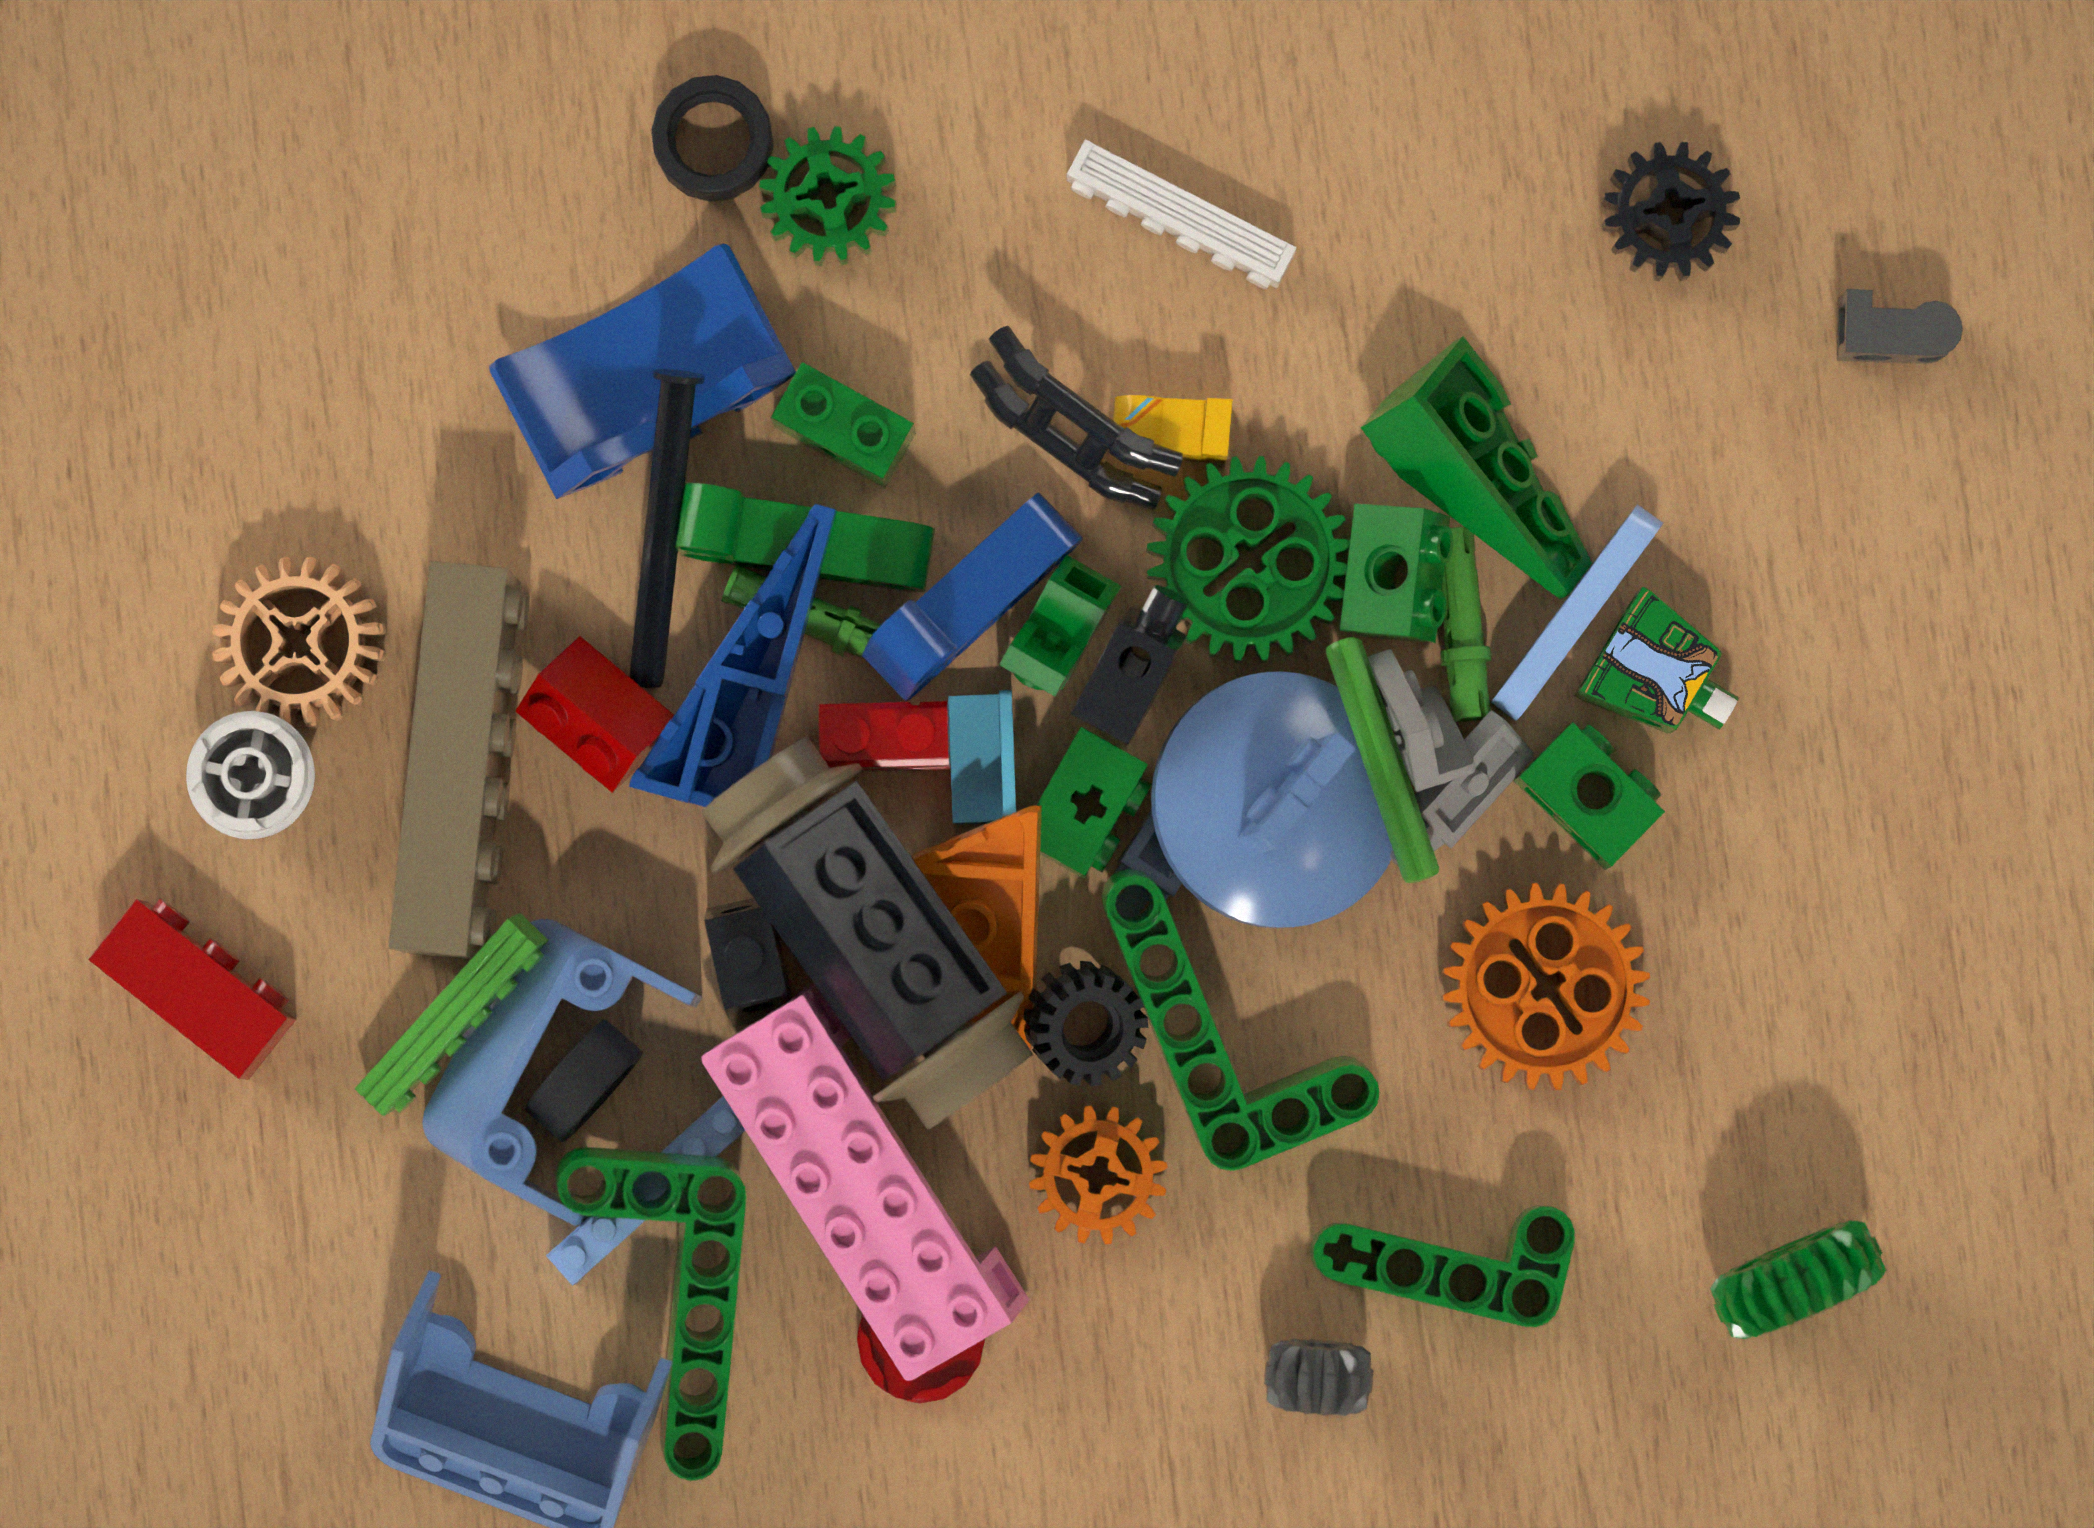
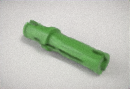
[1440,527,1491,722]
[721,563,881,658]

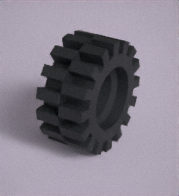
[1023,961,1148,1086]

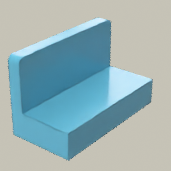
[948,690,1016,825]

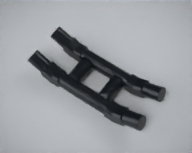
[970,326,1183,510]

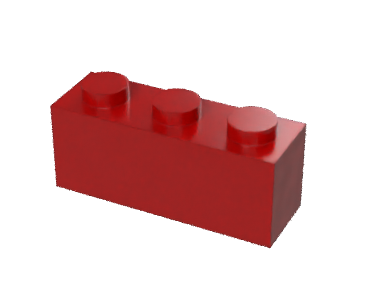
[88,898,297,1080]

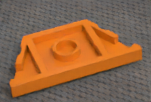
[911,805,1042,1050]

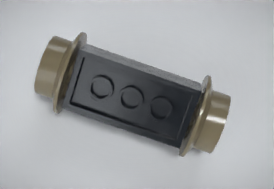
[701,736,1033,1130]

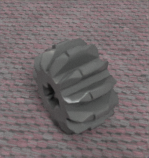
[1264,1339,1374,1416]

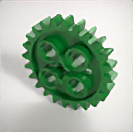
[1146,456,1350,663]

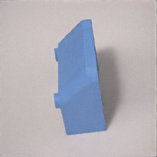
[423,919,702,1226]
[370,1270,673,1528]

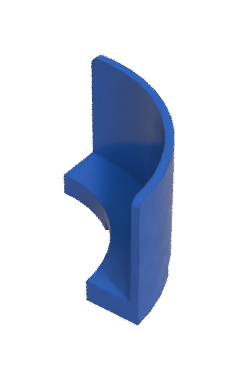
[489,243,796,499]

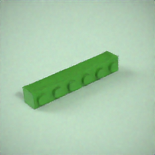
[355,913,549,1116]

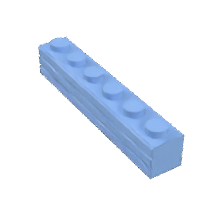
[546,1096,745,1286]

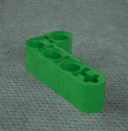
[675,483,935,592]
[1310,1205,1575,1327]

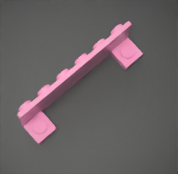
[701,982,1030,1381]

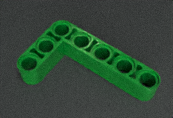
[1101,869,1380,1171]
[555,1147,746,1481]

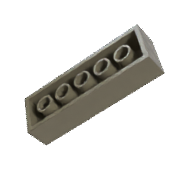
[388,561,530,960]

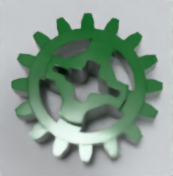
[759,126,897,266]

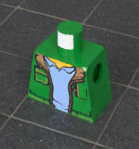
[1574,587,1739,734]

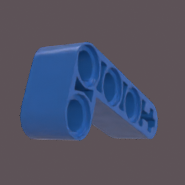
[862,492,1083,702]

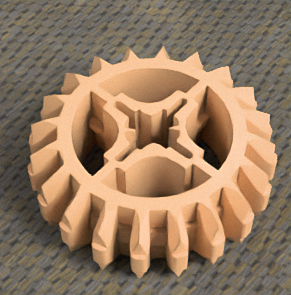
[212,557,386,729]

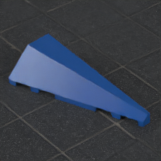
[629,504,837,807]

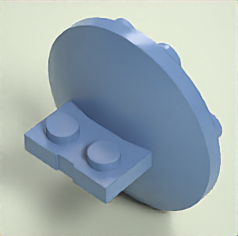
[1151,672,1393,929]

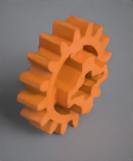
[1029,1106,1168,1245]

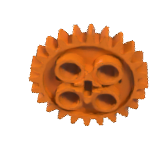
[1441,883,1650,1091]

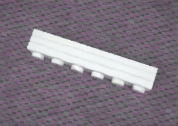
[1067,139,1297,289]

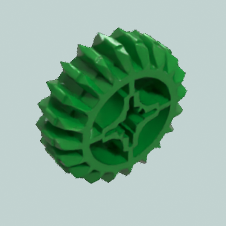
[1710,1220,1887,1340]

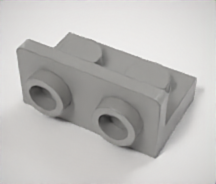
[1367,649,1476,792]

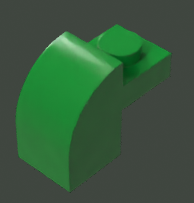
[999,555,1122,697]

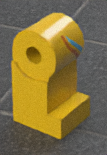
[1113,395,1233,464]

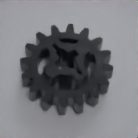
[1601,141,1741,281]

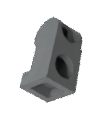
[1837,289,1963,364]

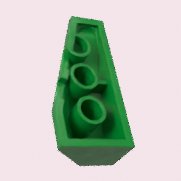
[1361,336,1592,600]

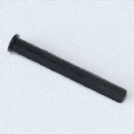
[629,369,705,688]

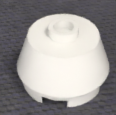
[186,711,315,839]

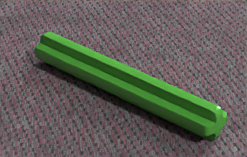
[1326,637,1439,883]

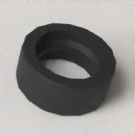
[651,75,774,202]
[525,1020,643,1142]

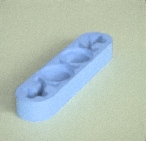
[1491,504,1663,721]

